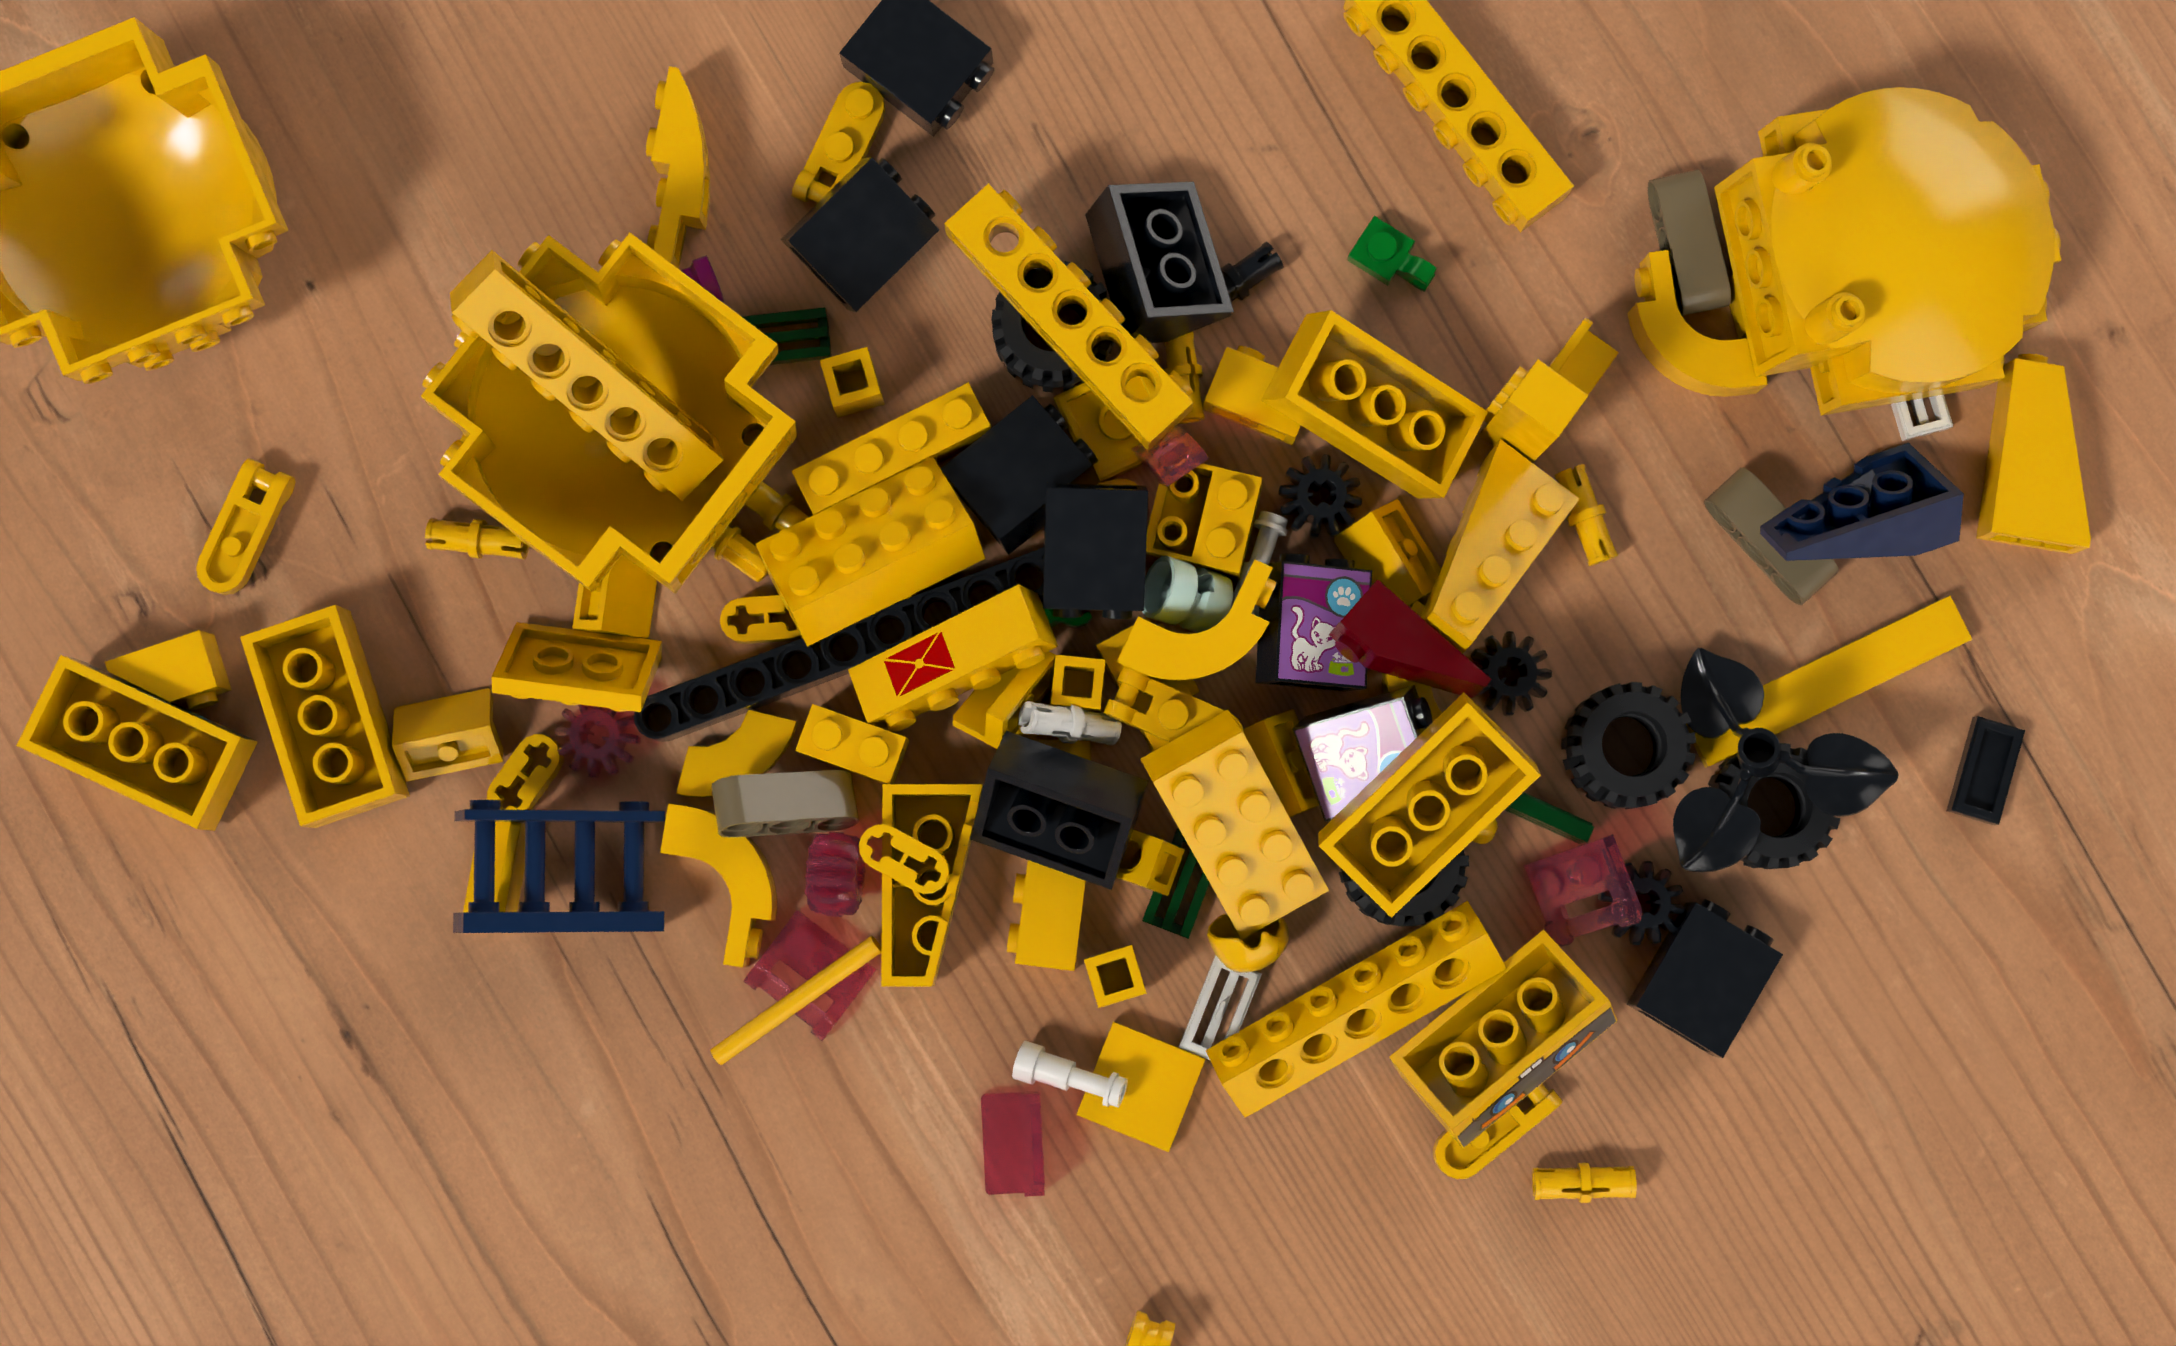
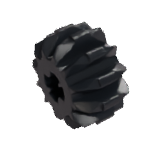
[1278,454,1362,539]
[1471,631,1552,716]
[1598,861,1685,945]

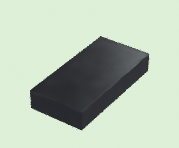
[1946,716,2025,825]

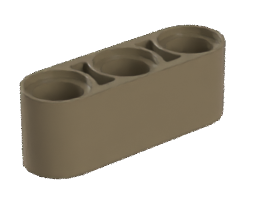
[1647,170,1731,316]
[1704,468,1839,605]
[712,770,859,837]

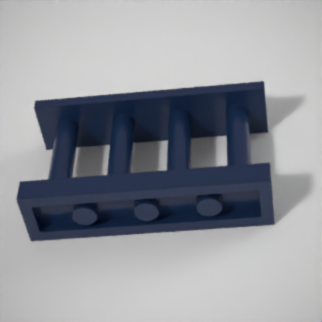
[453,800,665,933]

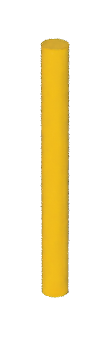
[710,935,881,1065]

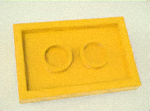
[491,622,662,712]

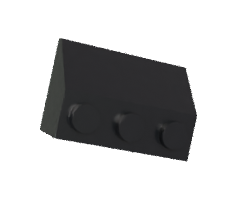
[1085,182,1234,343]
[970,731,1149,890]

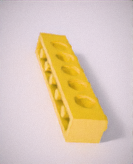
[1343,0,1574,233]
[944,183,1194,451]
[449,250,724,501]
[1206,901,1507,1118]

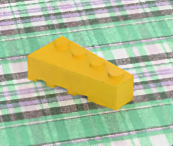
[1421,439,1579,654]
[881,784,984,987]

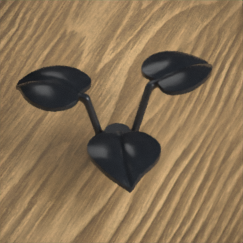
[1673,648,1899,872]

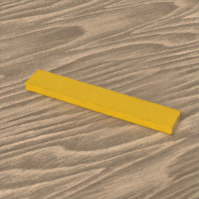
[1686,596,1973,768]

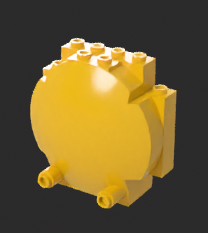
[0,17,289,384]
[1714,87,2061,416]
[421,232,797,594]

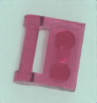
[1524,834,1642,947]
[743,910,877,1042]

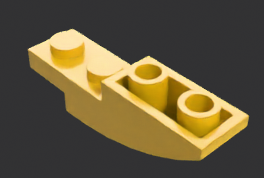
[646,66,710,269]

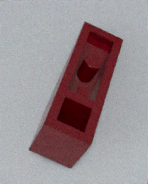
[1328,579,1492,699]

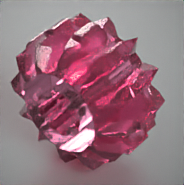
[555,704,641,778]
[805,832,866,917]

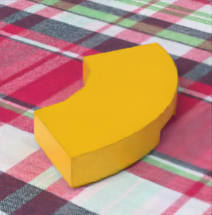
[676,710,798,797]

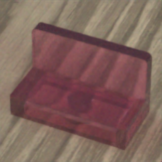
[981,1091,1045,1197]

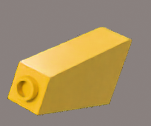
[1976,354,2091,554]

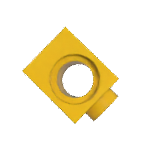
[1117,830,1185,896]

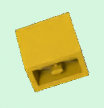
[1146,455,1262,581]

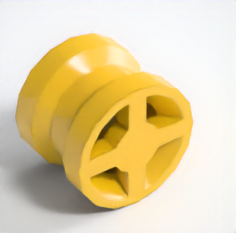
[1125,1310,1176,1346]

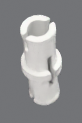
[1018,701,1122,745]

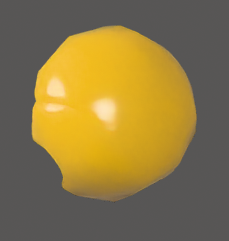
[1207,914,1289,973]

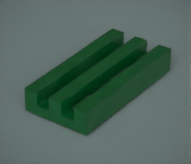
[741,307,832,365]
[1505,792,1594,844]
[1142,828,1209,939]

